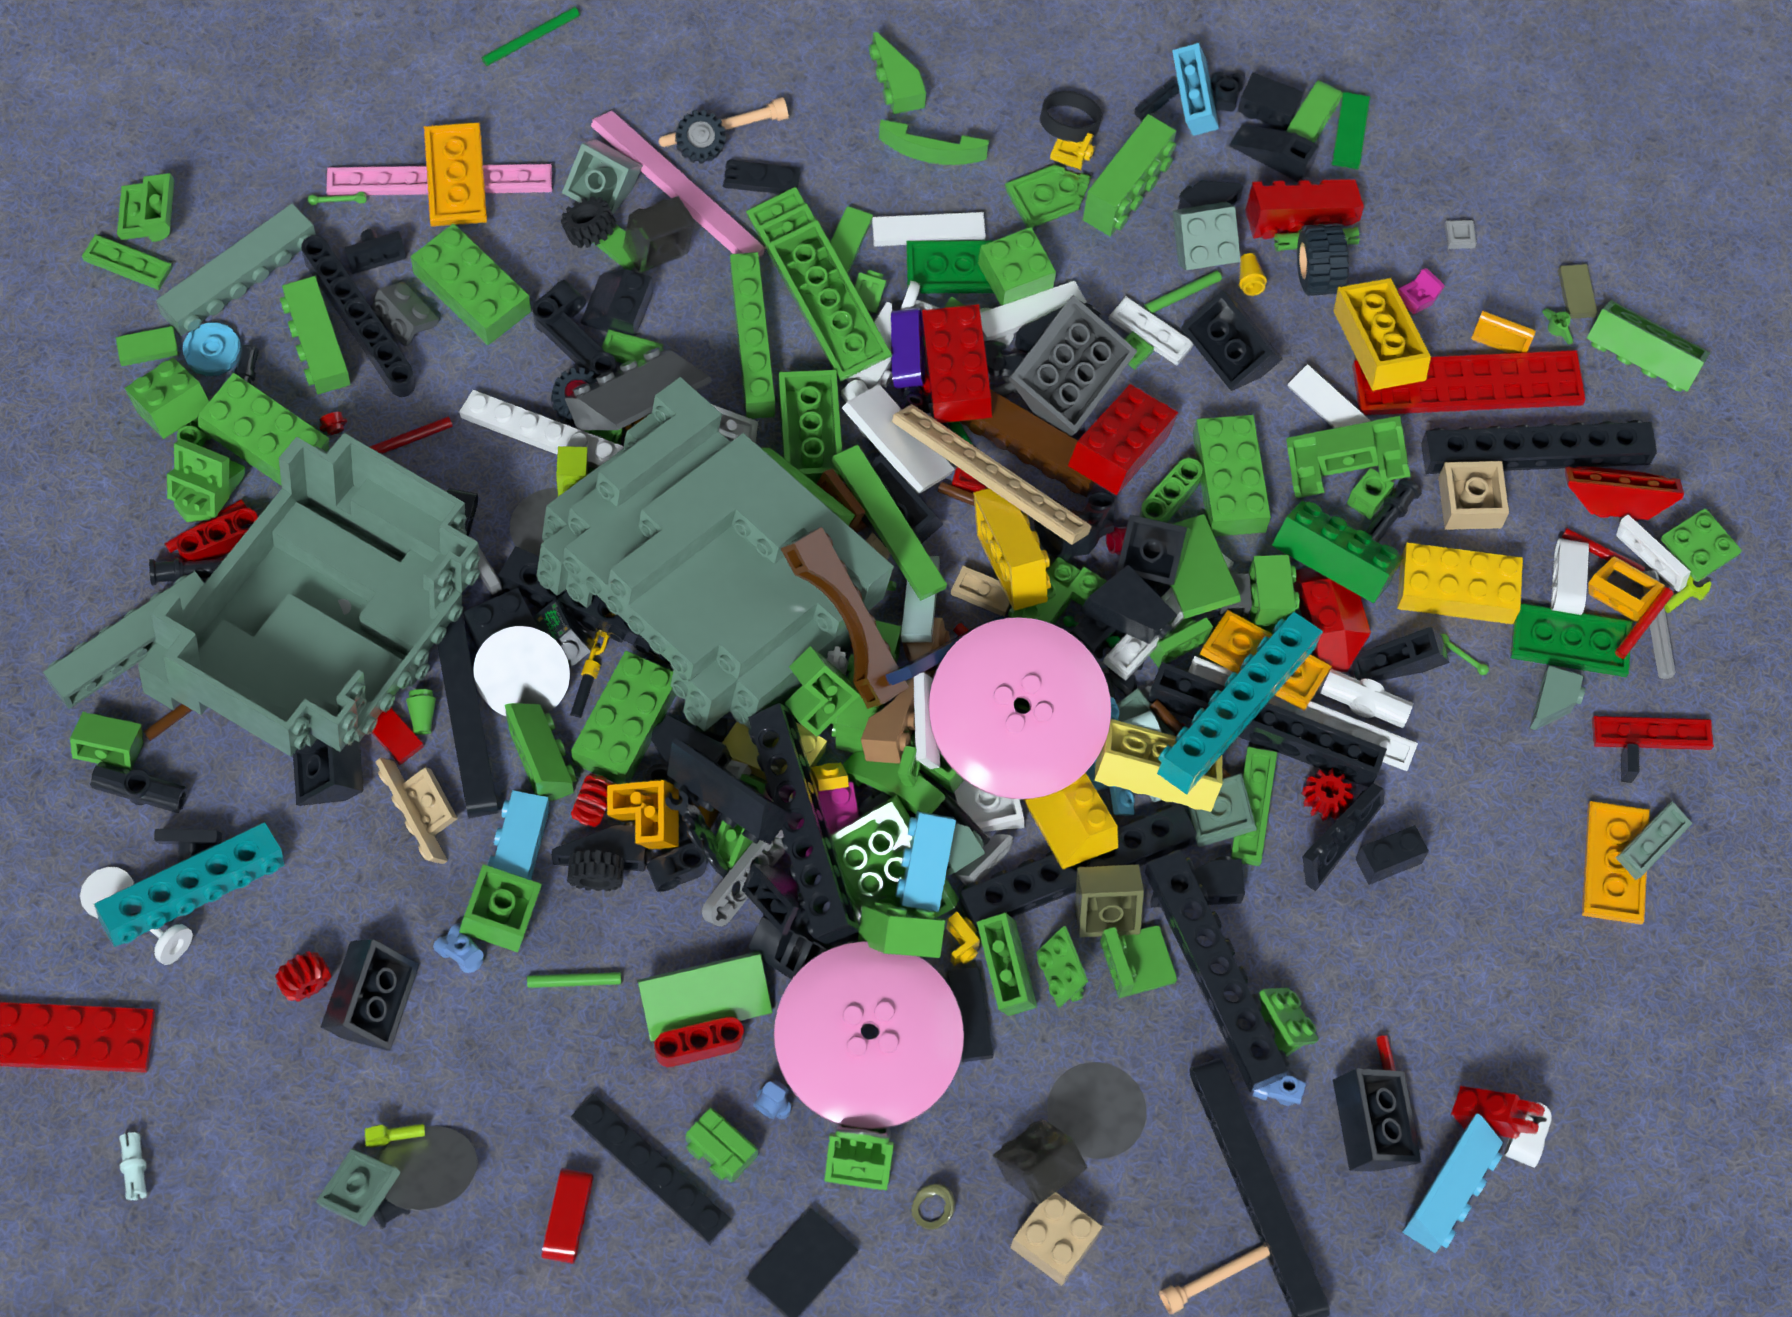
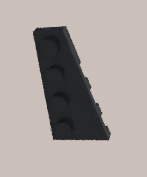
[1302,783,1384,891]

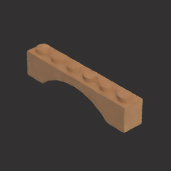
[861,618,950,764]

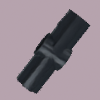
[90,762,188,813]

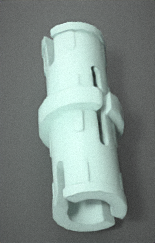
[119,1132,147,1200]

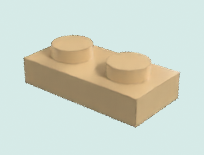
[951,566,1011,617]

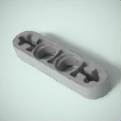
[702,830,785,926]

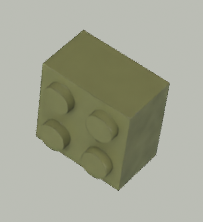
[1075,865,1144,937]

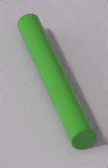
[1144,270,1222,313]
[527,972,621,988]

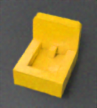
[1050,133,1095,170]
[811,763,849,791]
[947,912,980,966]

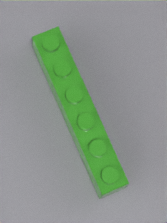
[730,252,775,419]

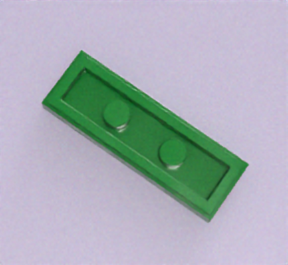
[1331,92,1370,170]

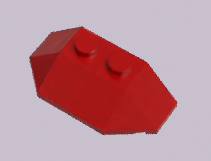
[1565,466,1684,521]
[1293,567,1371,674]

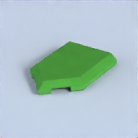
[1005,164,1091,228]

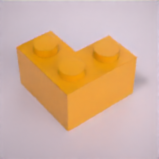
[607,780,679,849]

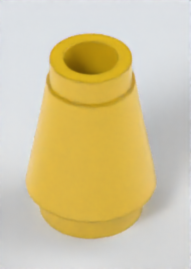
[1239,253,1267,296]

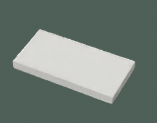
[842,384,955,494]

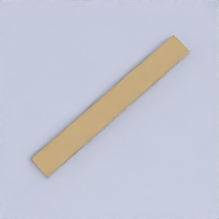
[892,405,1092,545]

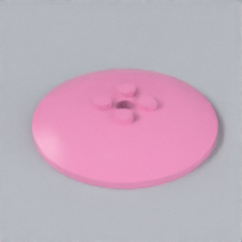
[929,617,1111,799]
[774,942,964,1130]

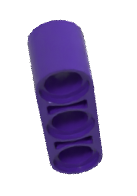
[891,308,925,389]

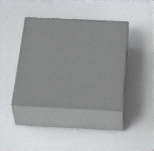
[1444,220,1477,249]

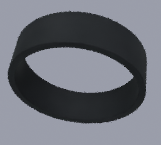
[1040,91,1102,142]

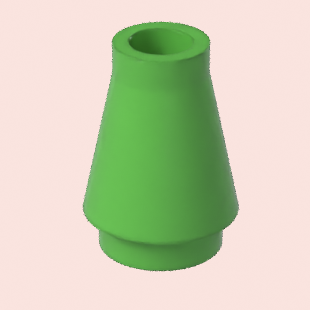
[406,689,436,735]

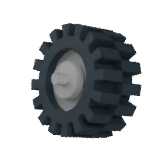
[675,110,726,164]

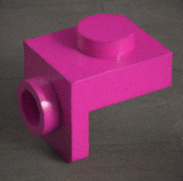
[1398,268,1445,314]

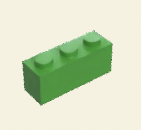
[977,913,1037,1016]

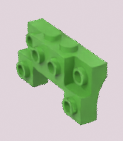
[1286,416,1411,498]
[1008,557,1107,625]

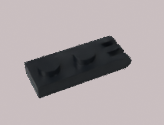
[723,160,801,194]

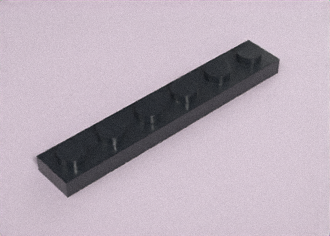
[571,1094,731,1245]

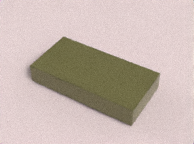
[1558,264,1597,319]

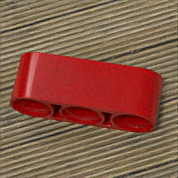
[176,508,258,561]
[654,1017,744,1067]
[542,1168,593,1264]

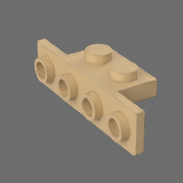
[375,757,458,864]

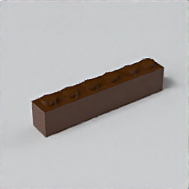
[959,389,1096,497]

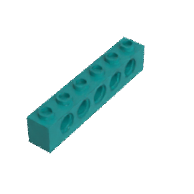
[94,822,285,948]

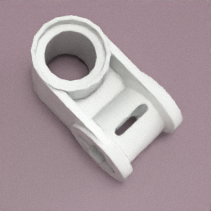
[1504,1103,1552,1168]

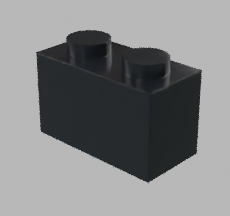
[1237,72,1303,131]
[1355,825,1429,885]

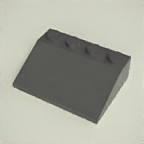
[1008,295,1137,437]
[565,348,712,430]

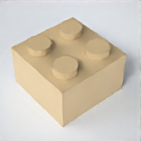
[1438,461,1509,530]
[1011,1189,1103,1286]

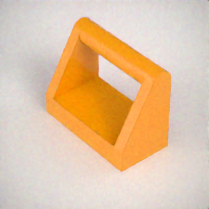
[1471,310,1536,353]
[1588,556,1665,622]

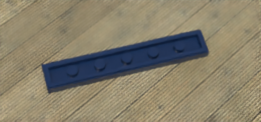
[885,615,1005,685]

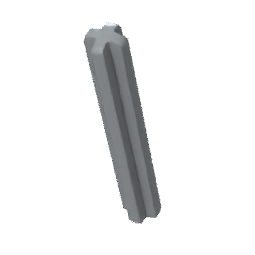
[1643,570,1676,679]

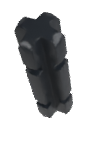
[1134,80,1179,121]

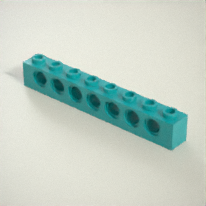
[1157,612,1323,794]

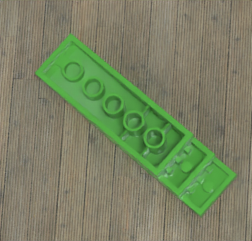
[746,187,892,381]

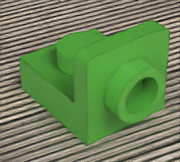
[855,270,888,314]

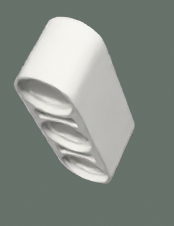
[1551,538,1589,615]

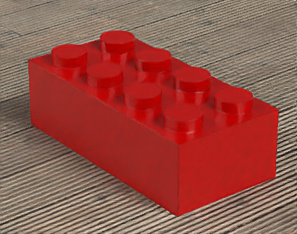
[922,304,992,423]
[1068,384,1179,495]

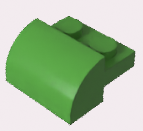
[117,173,175,242]

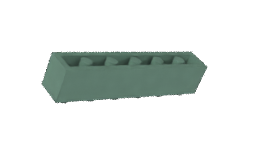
[156,204,315,336]
[43,571,204,709]

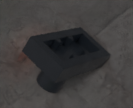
[344,229,407,275]
[154,829,222,864]

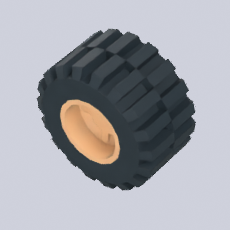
[1297,223,1349,296]

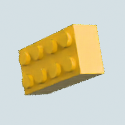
[1334,278,1431,390]
[973,488,1051,611]
[1397,542,1523,624]

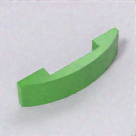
[879,119,989,165]
[842,752,945,814]

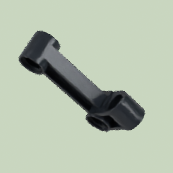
[532,280,616,379]
[645,764,706,892]

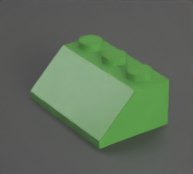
[504,703,577,802]

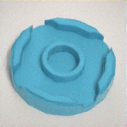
[183,322,241,376]

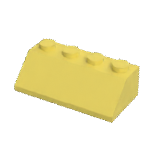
[1095,719,1222,812]

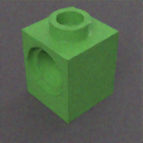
[1347,468,1394,520]

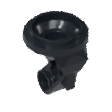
[1034,492,1115,561]

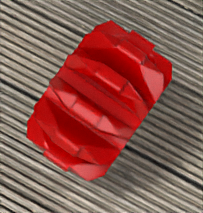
[1302,769,1354,821]
[571,773,614,827]
[275,951,332,1002]

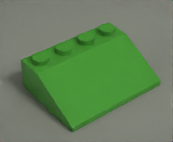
[831,795,959,924]

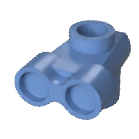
[433,924,483,973]
[1253,1074,1307,1106]
[753,1080,791,1119]

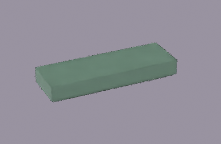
[1615,801,1692,880]

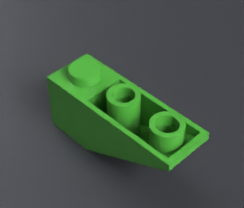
[869,32,926,114]

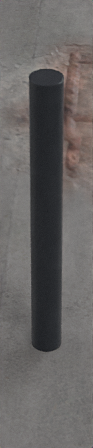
[919,770,990,846]

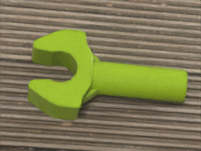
[1664,575,1712,613]
[364,1124,425,1147]

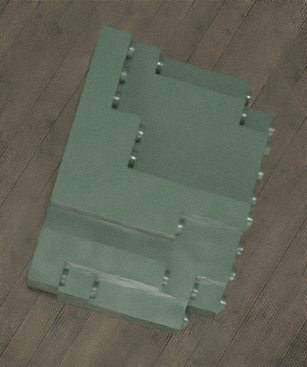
[537,377,894,732]
[138,433,480,757]

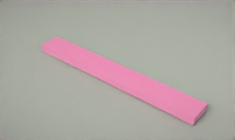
[591,111,766,257]
[327,164,552,196]

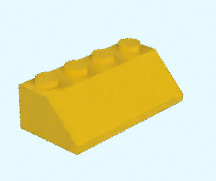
[1023,772,1118,869]

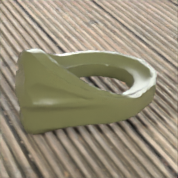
[911,1184,955,1230]

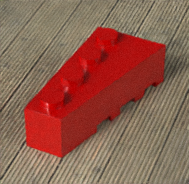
[1245,179,1364,239]

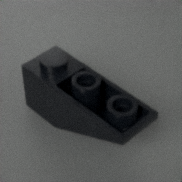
[1229,124,1319,182]

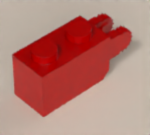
[1451,1086,1545,1139]

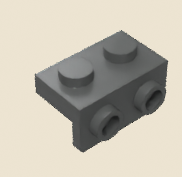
[371,281,439,346]

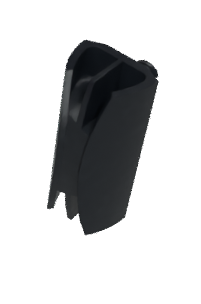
[749,901,860,979]

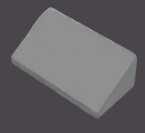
[955,834,1013,885]

